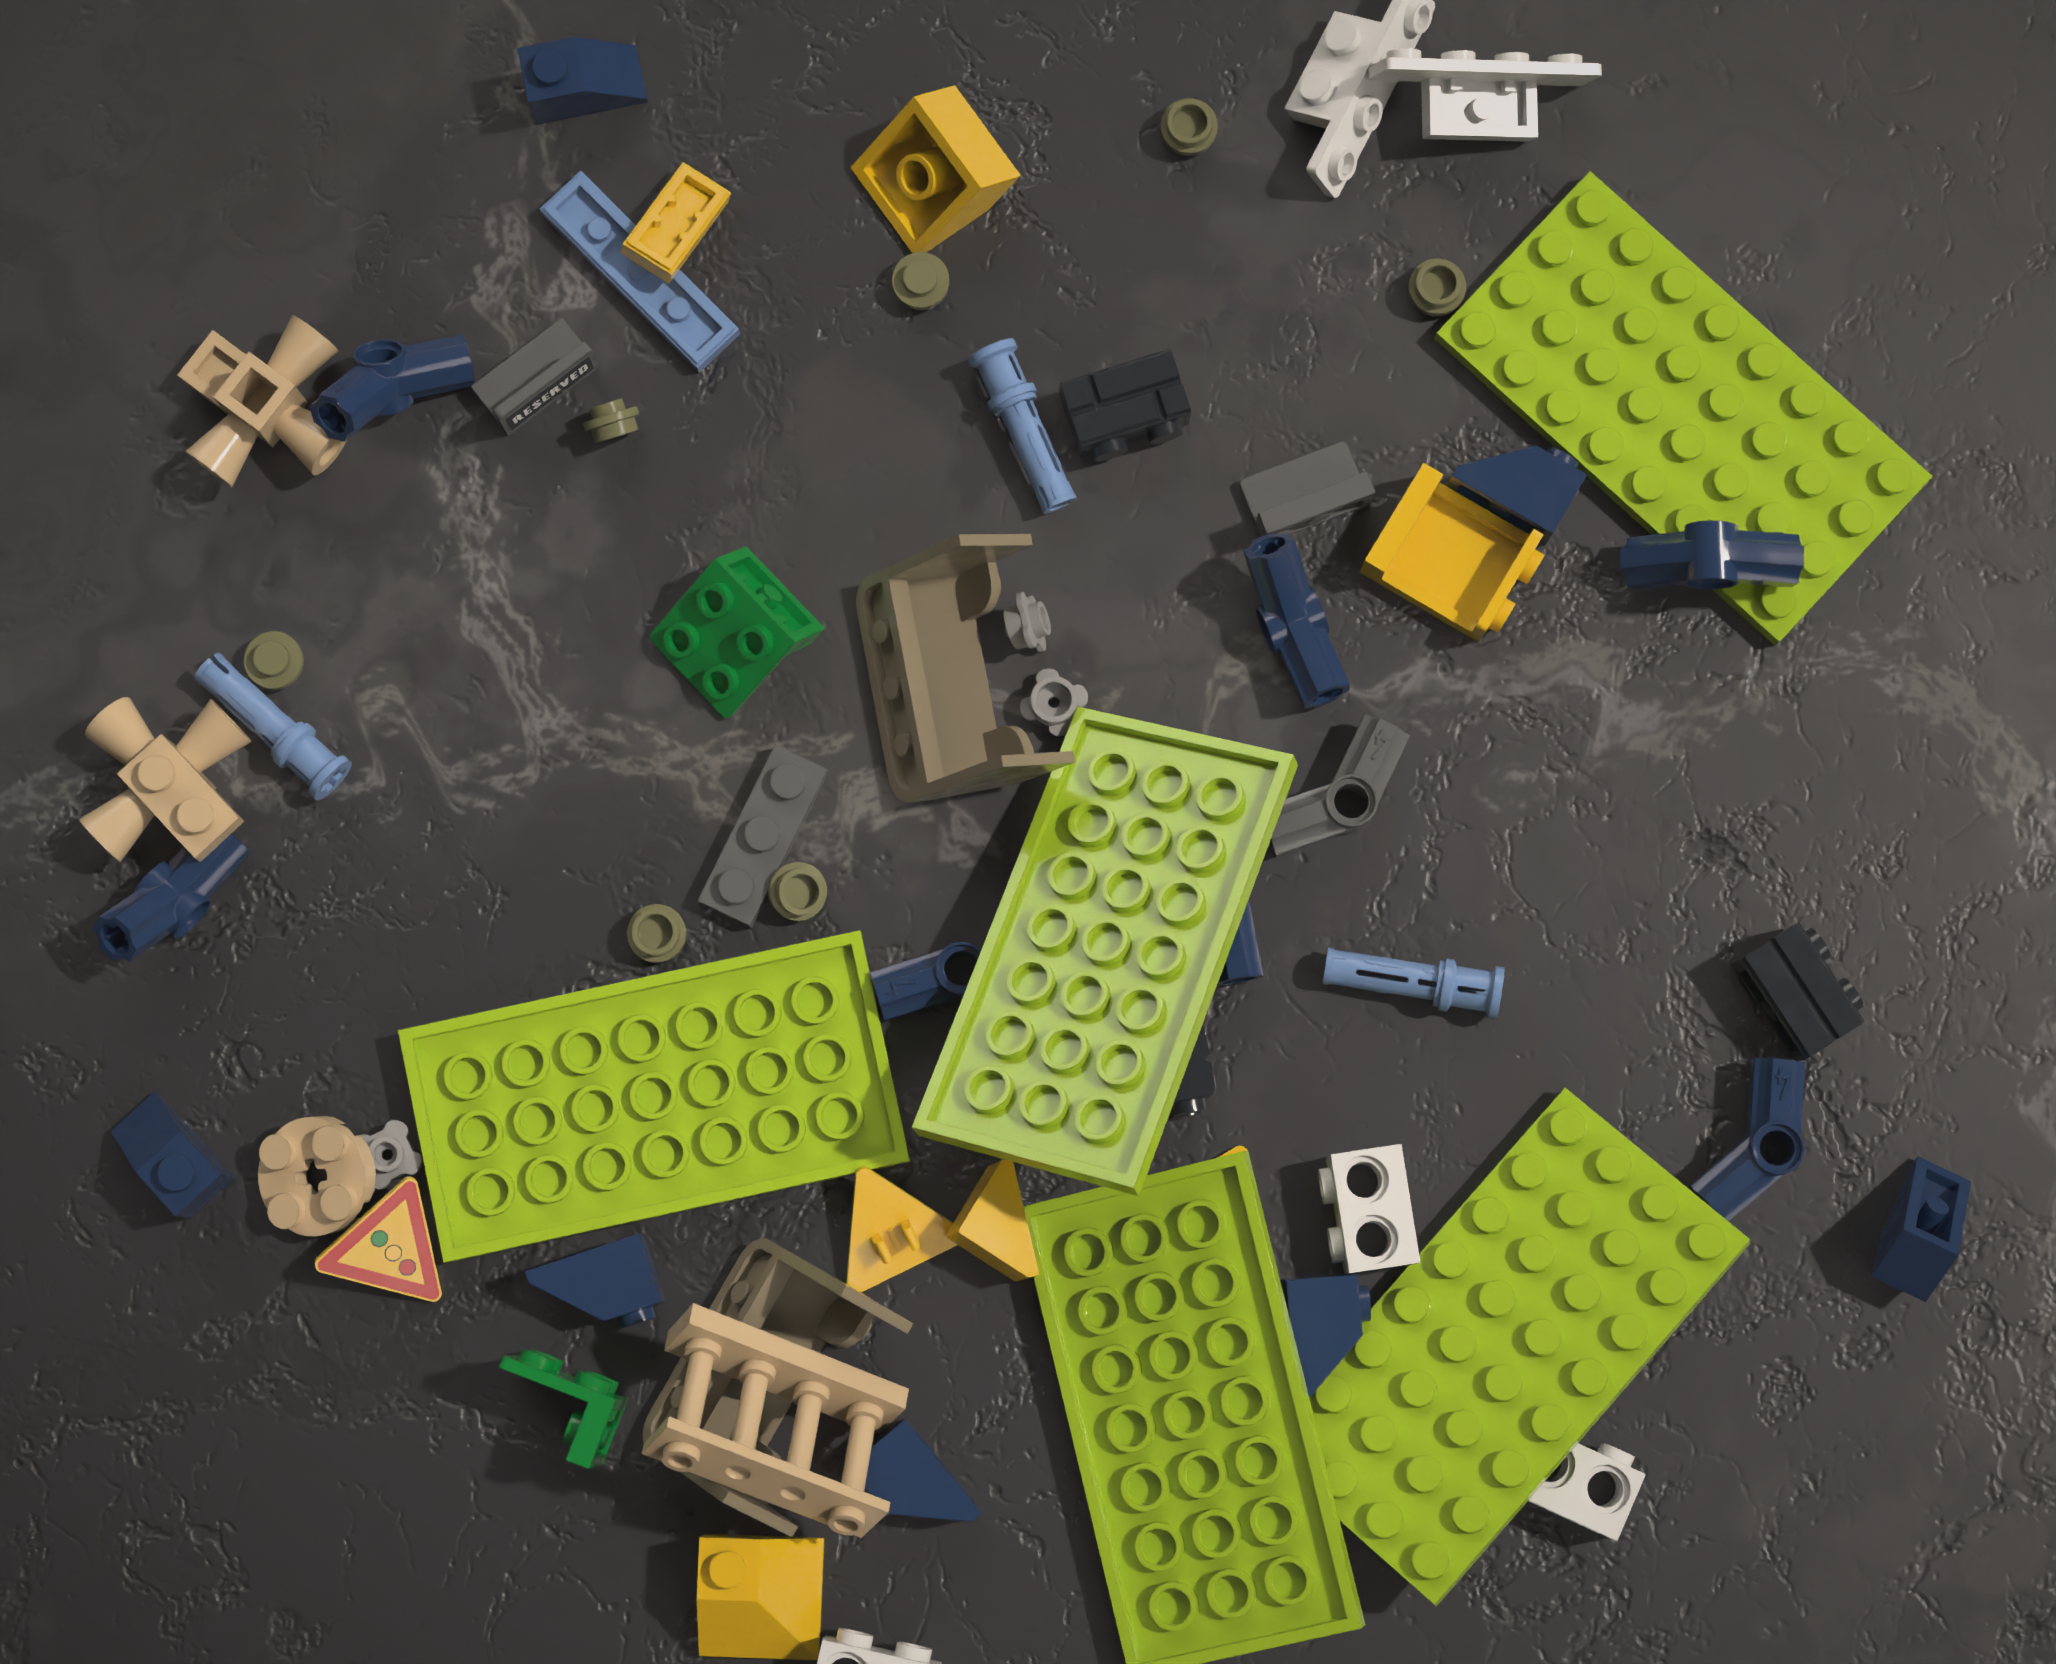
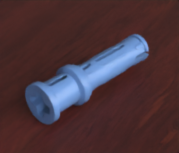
[967,338,1077,514]
[194,653,352,801]
[1323,947,1505,1019]

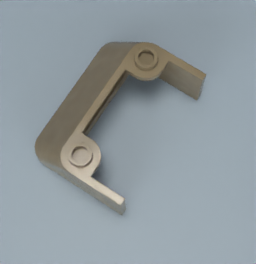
[856,534,1075,802]
[643,1238,914,1537]

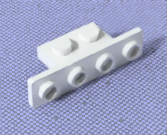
[1284,0,1435,198]
[1369,49,1602,142]

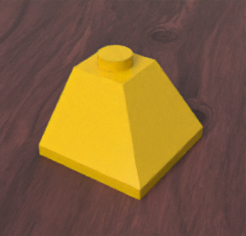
[697,1534,824,1660]

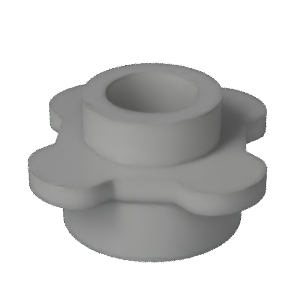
[1004,592,1051,652]
[1020,668,1088,737]
[360,1120,422,1189]

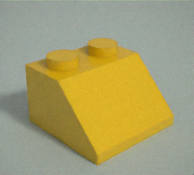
[850,85,1021,253]

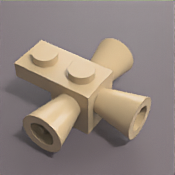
[177,315,347,488]
[79,697,252,862]

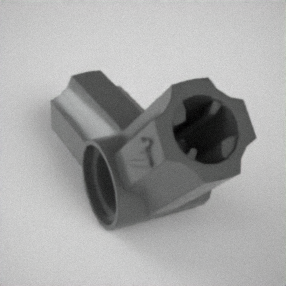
[1269,714,1410,857]

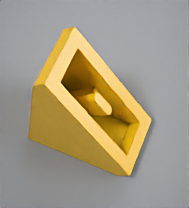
[945,1160,1039,1281]

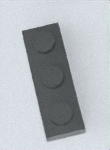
[698,744,829,928]

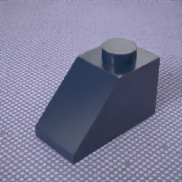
[517,37,648,125]
[1447,446,1587,546]
[110,1091,235,1218]
[1871,1156,1971,1302]
[525,1233,667,1329]
[1280,1274,1371,1398]
[864,1419,982,1522]

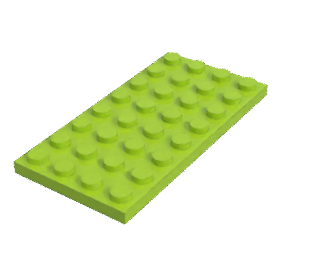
[1434,171,1933,646]
[912,706,1298,1196]
[398,930,910,1263]
[1309,1088,1750,1607]
[1024,1151,1365,1664]

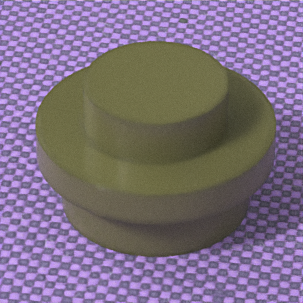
[1161,98,1218,156]
[892,252,950,310]
[1408,258,1466,316]
[582,398,640,443]
[244,631,304,690]
[768,862,827,921]
[627,904,687,963]

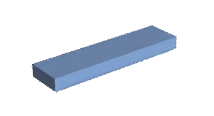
[540,171,740,373]

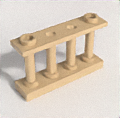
[642,1303,909,1538]

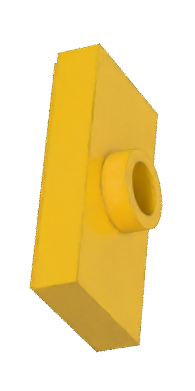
[620,162,731,284]

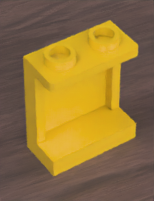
[1360,463,1545,642]

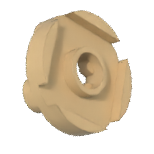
[258,1116,376,1236]

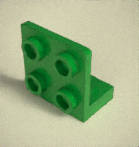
[650,546,825,718]
[499,1348,629,1469]

